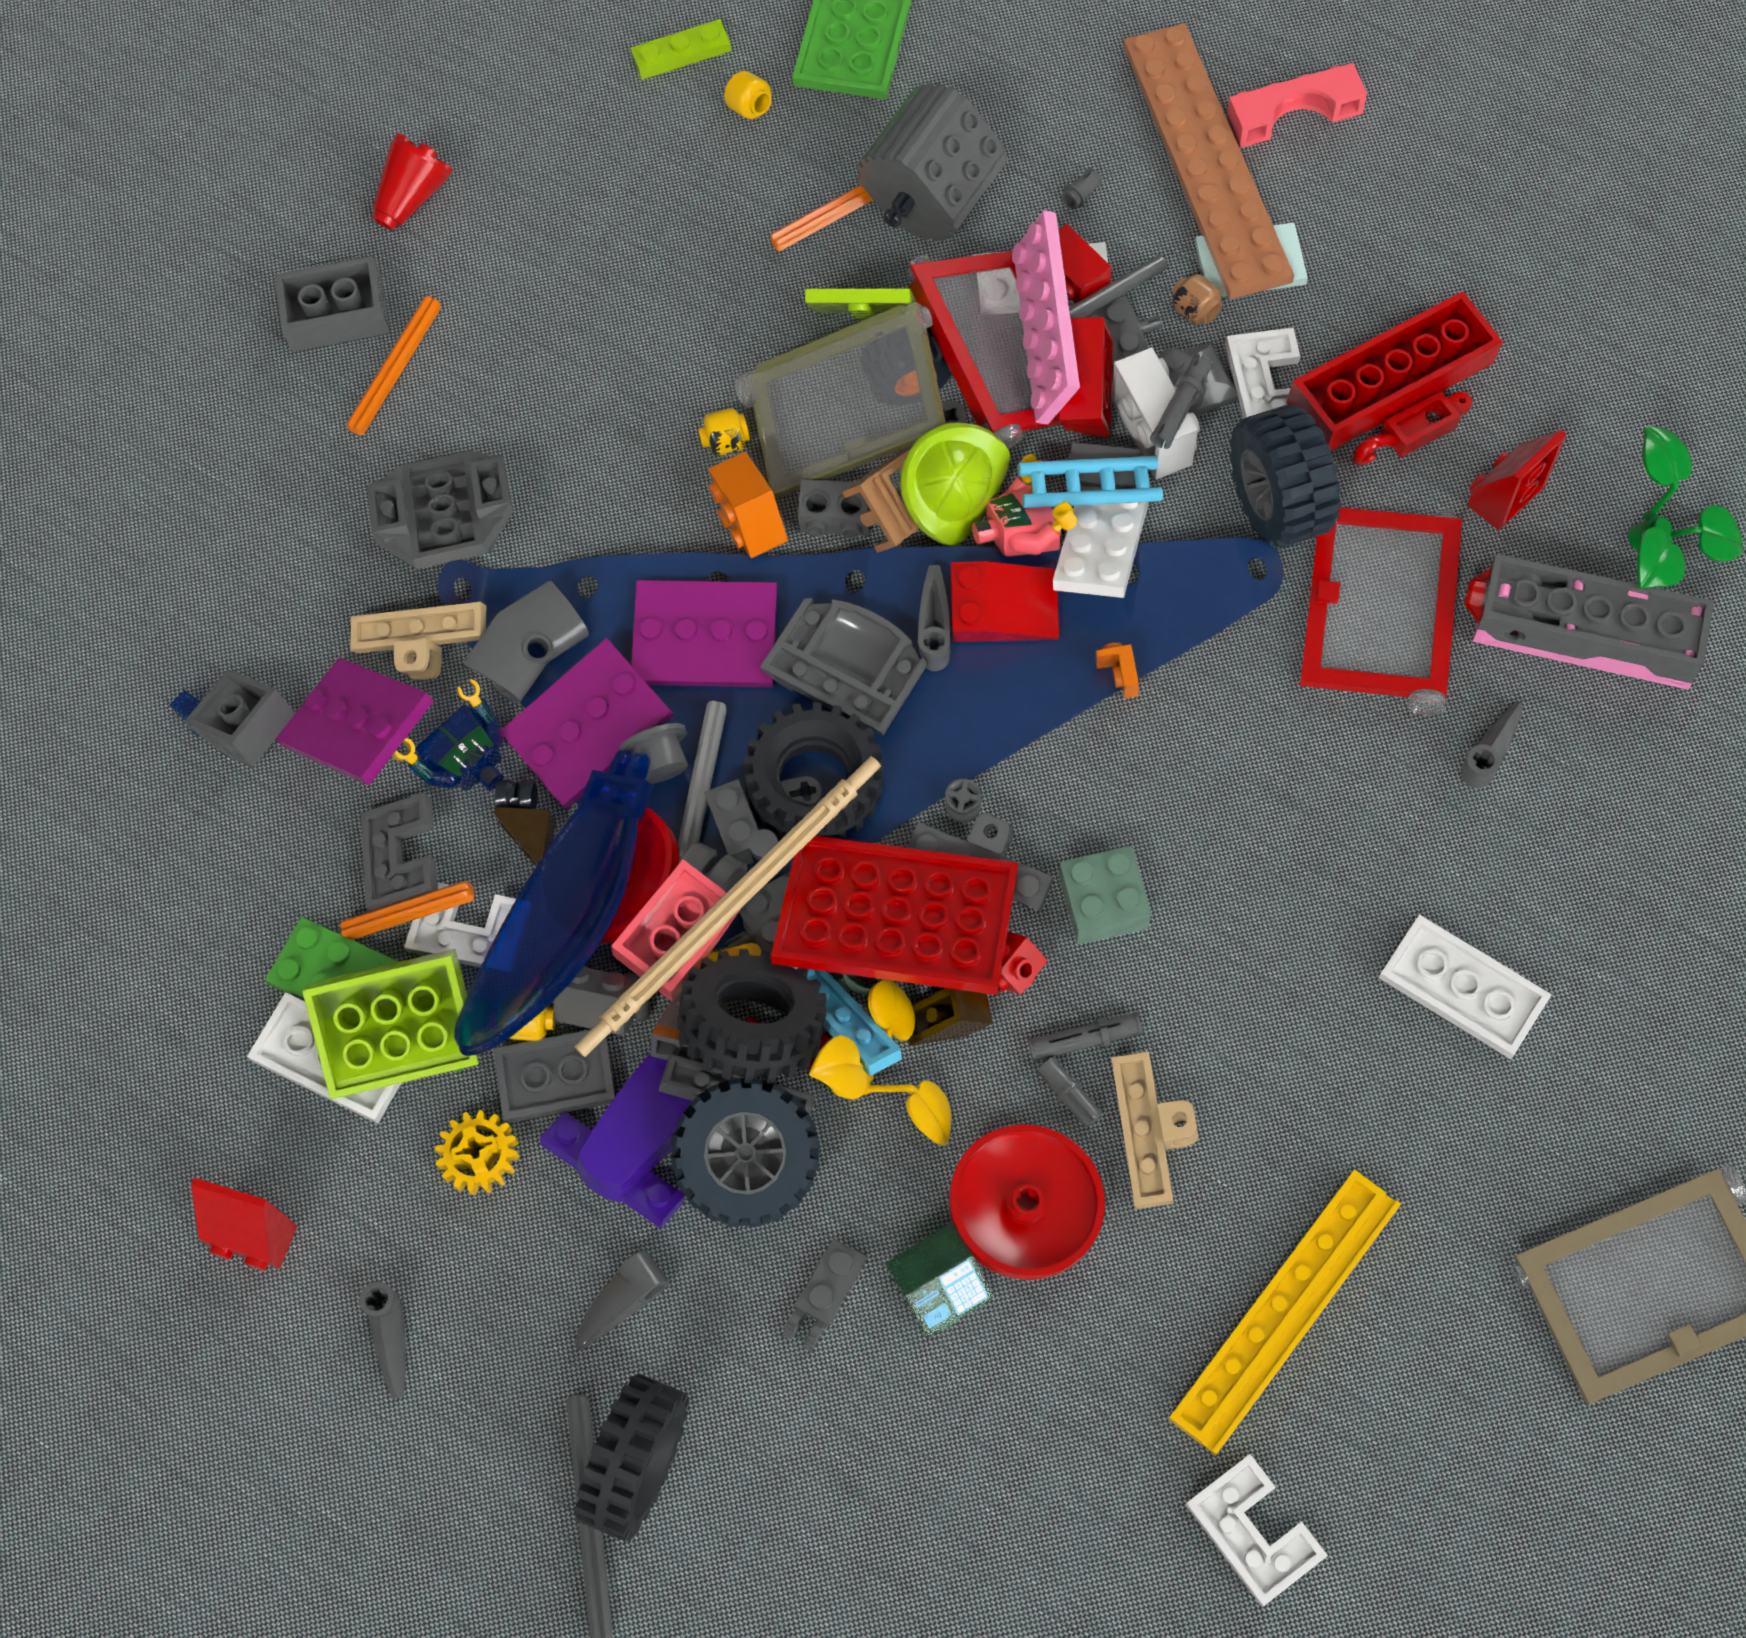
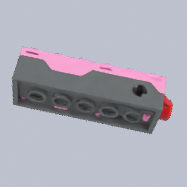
[1464,554,1715,690]

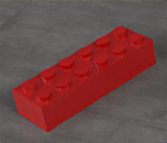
[1286,291,1503,451]

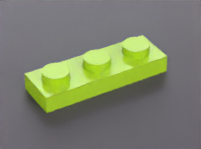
[630,19,732,80]

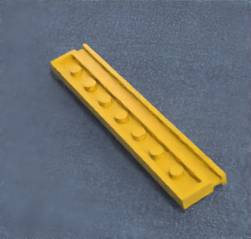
[1168,1169,1401,1456]

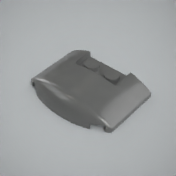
[760,598,927,735]

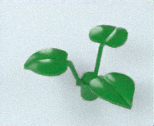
[1628,426,1743,589]

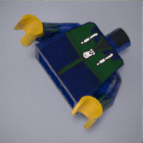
[392,679,504,791]

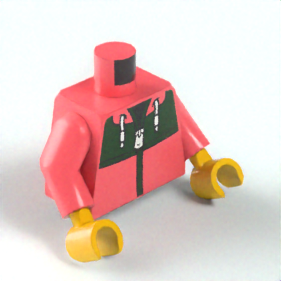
[972,454,1077,557]

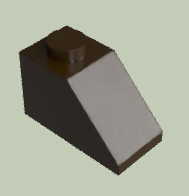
[909,988,993,1046]

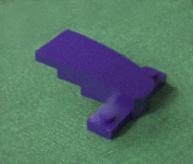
[540,1053,692,1229]

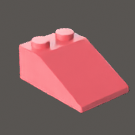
[611,860,740,1002]

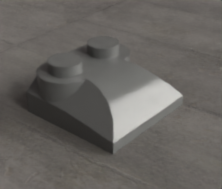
[1158,343,1239,417]

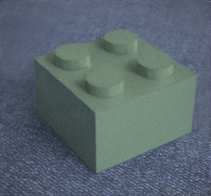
[1059,845,1151,945]

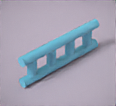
[1018,456,1163,508]

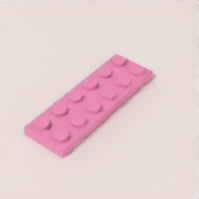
[1012,210,1080,425]

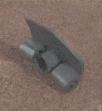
[463,581,589,703]

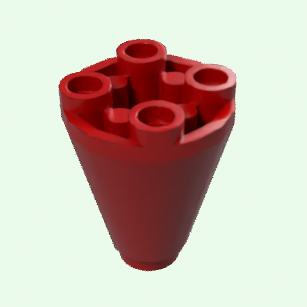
[371,133,453,231]

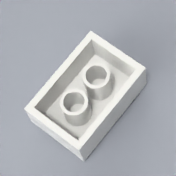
[1112,347,1200,480]

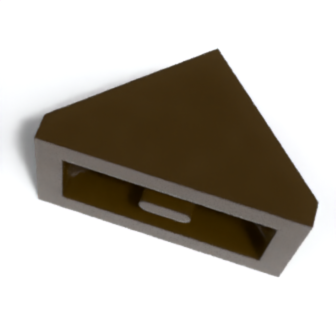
[493,807,555,875]

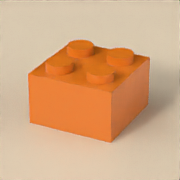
[708,451,788,558]

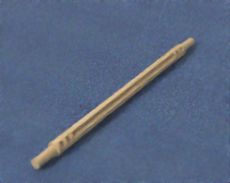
[574,756,881,1058]

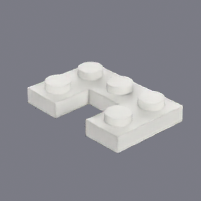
[1225,328,1301,418]
[404,882,533,974]
[1185,1454,1328,1607]

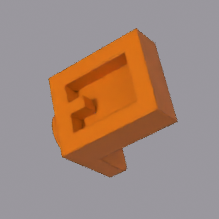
[1096,643,1139,699]

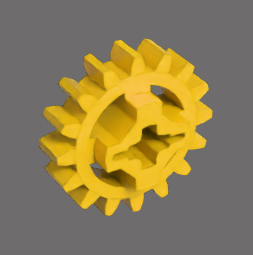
[435,1110,520,1195]

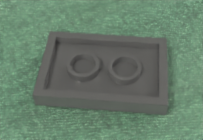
[493,1030,616,1123]

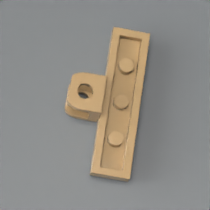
[350,602,486,681]
[1111,1051,1199,1209]

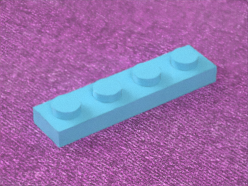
[807,969,902,1076]

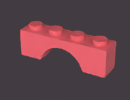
[1227,63,1367,148]

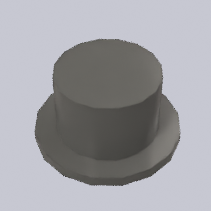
[617,723,688,784]

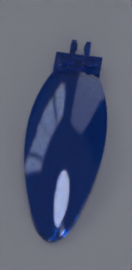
[454,750,654,1056]

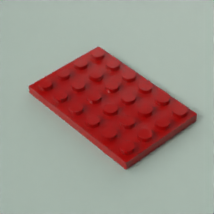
[771,836,1018,995]

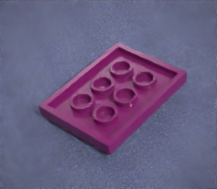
[631,580,778,687]
[499,638,675,810]
[275,658,434,786]

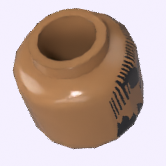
[1172,274,1223,325]

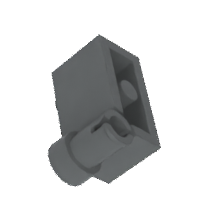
[704,779,778,865]
[553,964,650,1036]

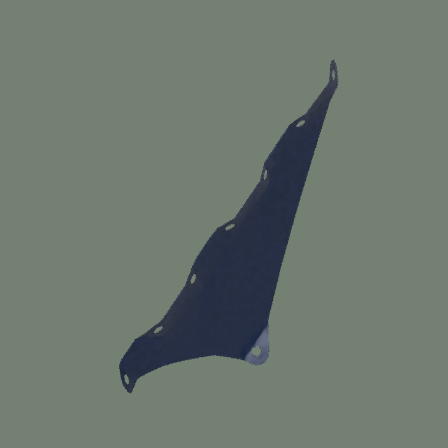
[438,537,1283,970]

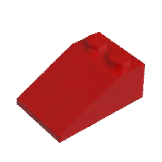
[1467,430,1567,531]
[951,561,1059,642]
[191,1177,297,1271]

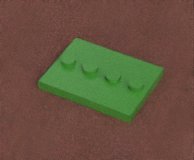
[792,0,912,100]

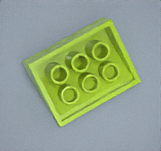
[302,949,479,1100]

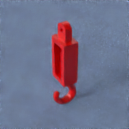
[1353,391,1473,466]

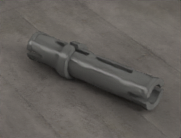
[1150,353,1214,449]
[1027,1011,1143,1063]

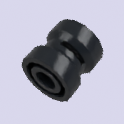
[495,779,538,810]

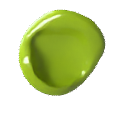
[900,423,1010,546]

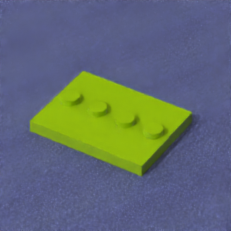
[805,289,916,319]

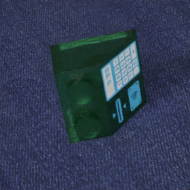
[885,1222,994,1339]

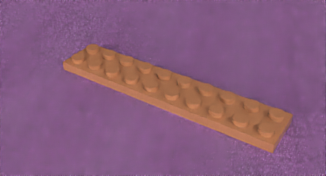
[1123,23,1294,300]

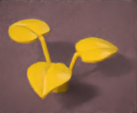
[809,979,952,1147]

